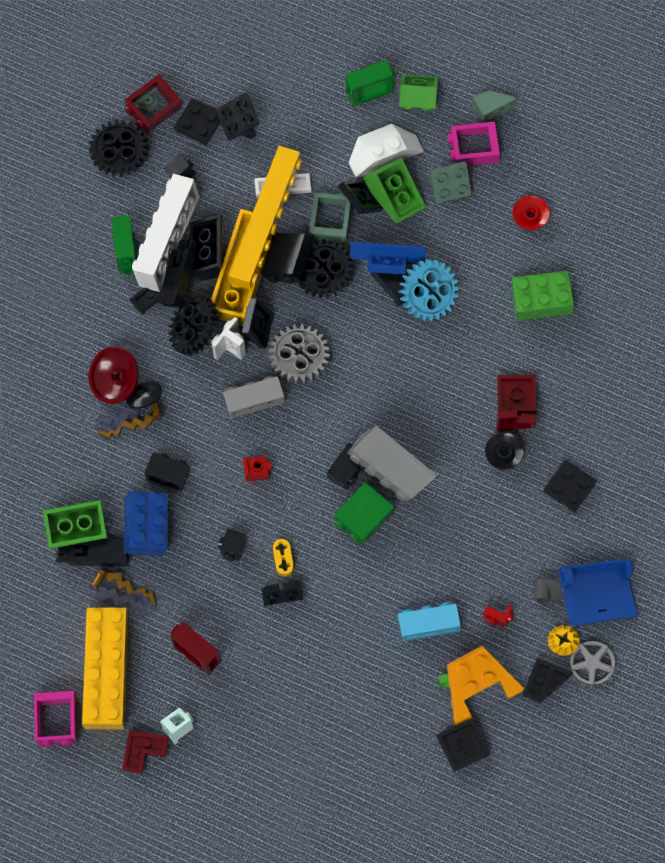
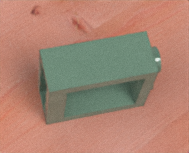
[309,192,352,244]

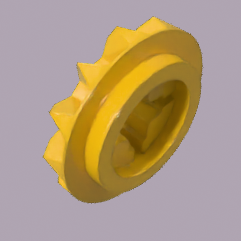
[548,624,580,656]

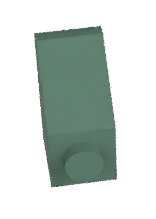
[472,90,516,123]

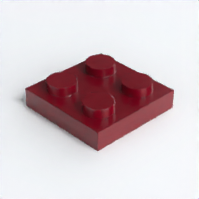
[497,375,536,414]

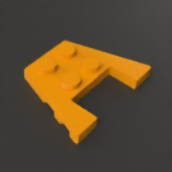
[447,646,524,726]

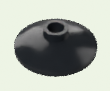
[126,381,162,409]
[485,433,524,470]

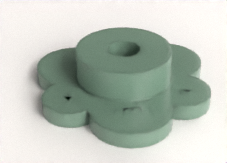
[138,93,159,112]

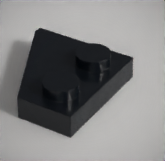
[522,658,573,703]

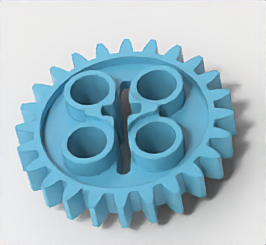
[399,259,459,321]

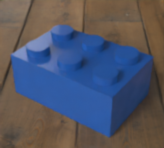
[124,491,168,556]

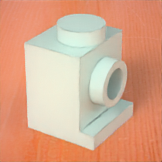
[160,707,194,744]

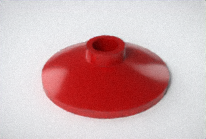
[512,196,550,231]

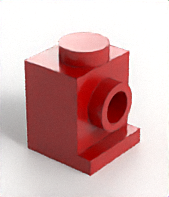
[243,456,272,482]

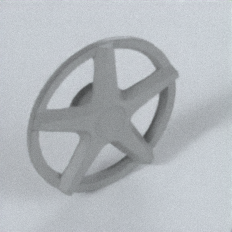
[570,641,615,685]

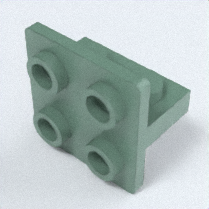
[428,161,471,204]

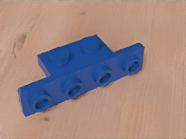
[350,242,426,274]

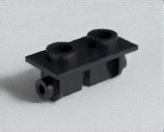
[261,581,303,606]

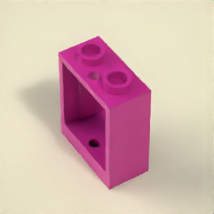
[448,122,500,166]
[34,691,77,747]

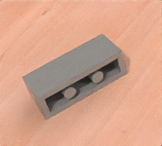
[223,376,285,419]

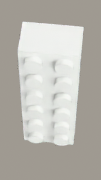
[132,174,200,292]

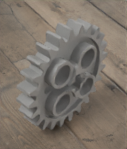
[269,324,330,384]

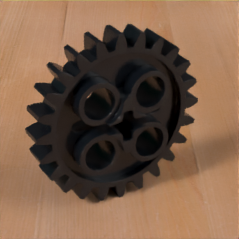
[89,120,149,177]
[299,240,355,298]
[168,295,220,356]

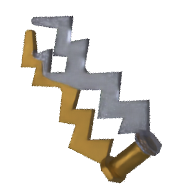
[95,401,162,439]
[89,570,156,617]

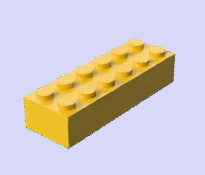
[211,209,277,326]
[82,608,128,729]

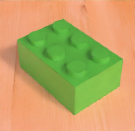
[511,271,574,321]

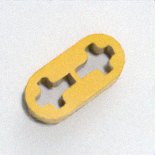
[273,539,294,577]

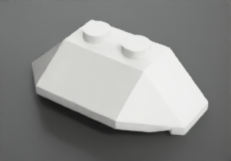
[349,124,423,179]

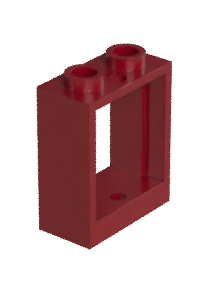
[124,75,182,133]
[170,622,221,676]

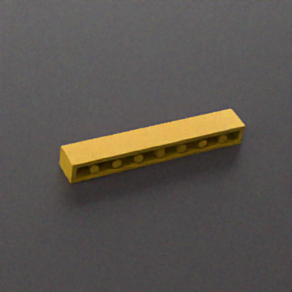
[228,146,302,290]

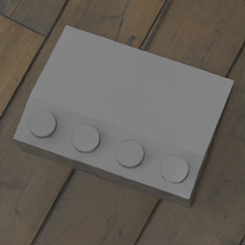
[347,425,437,501]

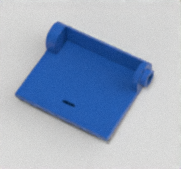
[559,558,638,626]

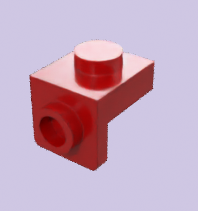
[482,604,515,628]

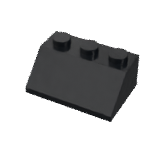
[190,214,222,281]

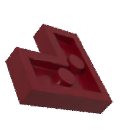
[496,408,536,432]
[122,731,169,774]

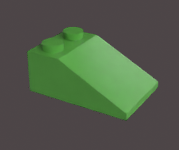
[363,157,426,223]

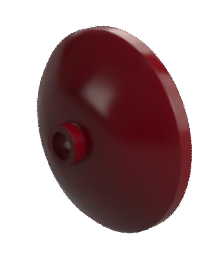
[88,347,139,404]

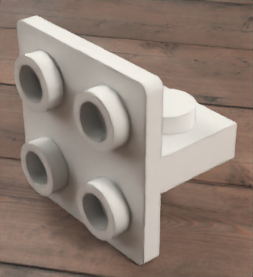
[212,317,246,360]

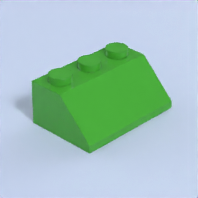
[43,500,107,549]

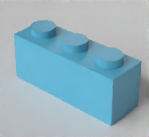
[398,602,461,641]

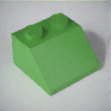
[399,75,438,111]

